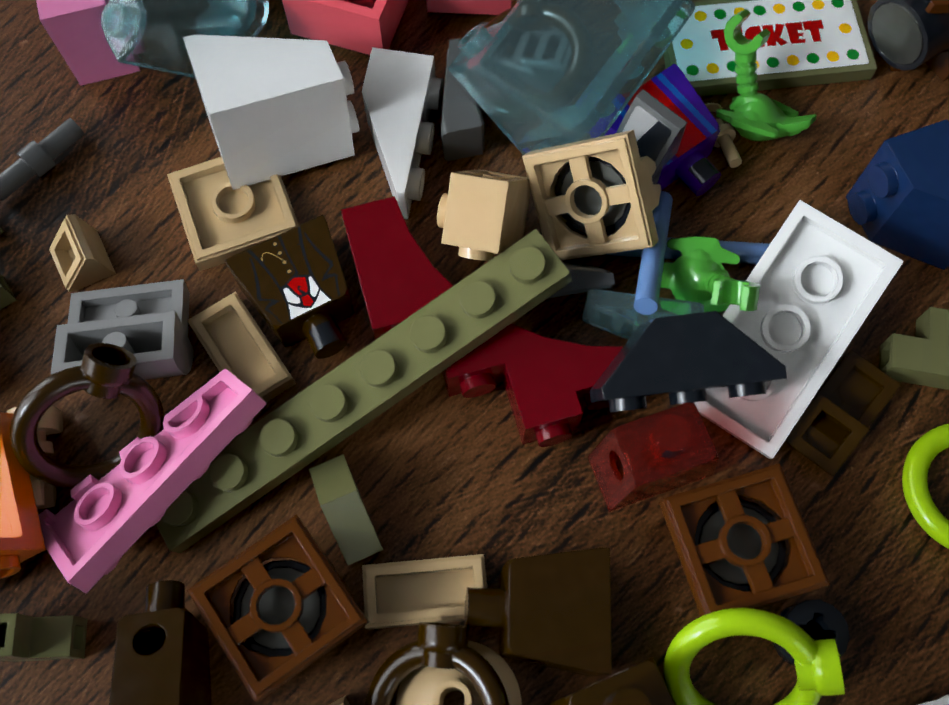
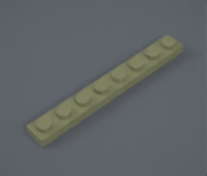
[156,229,572,553]

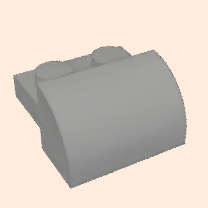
[51,279,194,380]

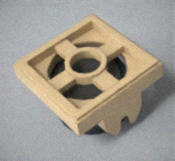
[522,130,661,260]

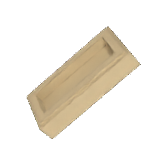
[188,291,296,402]
[362,554,487,630]

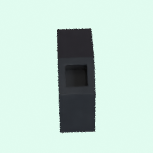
[590,311,787,412]

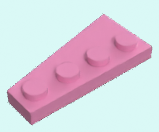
[39,368,267,594]

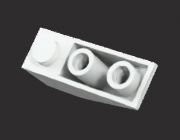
[362,47,444,220]

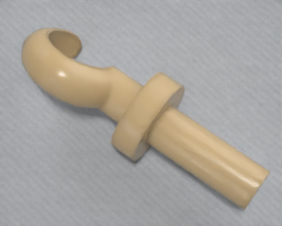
[705,103,742,168]

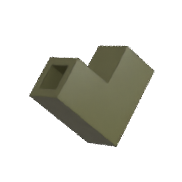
[879,307,949,390]
[309,454,383,566]
[0,613,88,662]

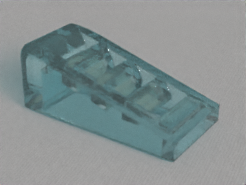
[582,289,704,340]

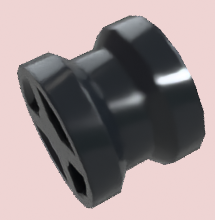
[772,600,850,666]

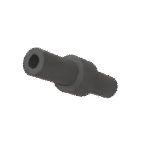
[0,118,85,201]

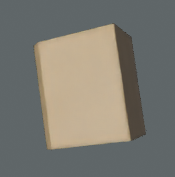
[49,214,116,292]

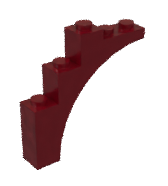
[341,196,623,447]

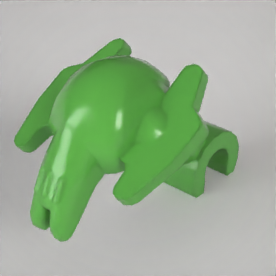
[716,9,817,142]
[637,236,761,316]

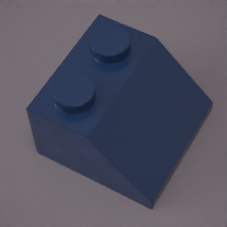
[846,119,949,270]

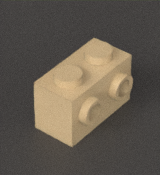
[437,170,531,261]

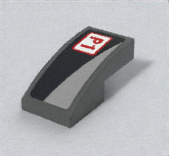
[616,89,687,184]

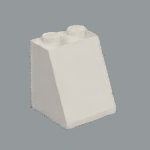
[183,34,359,190]

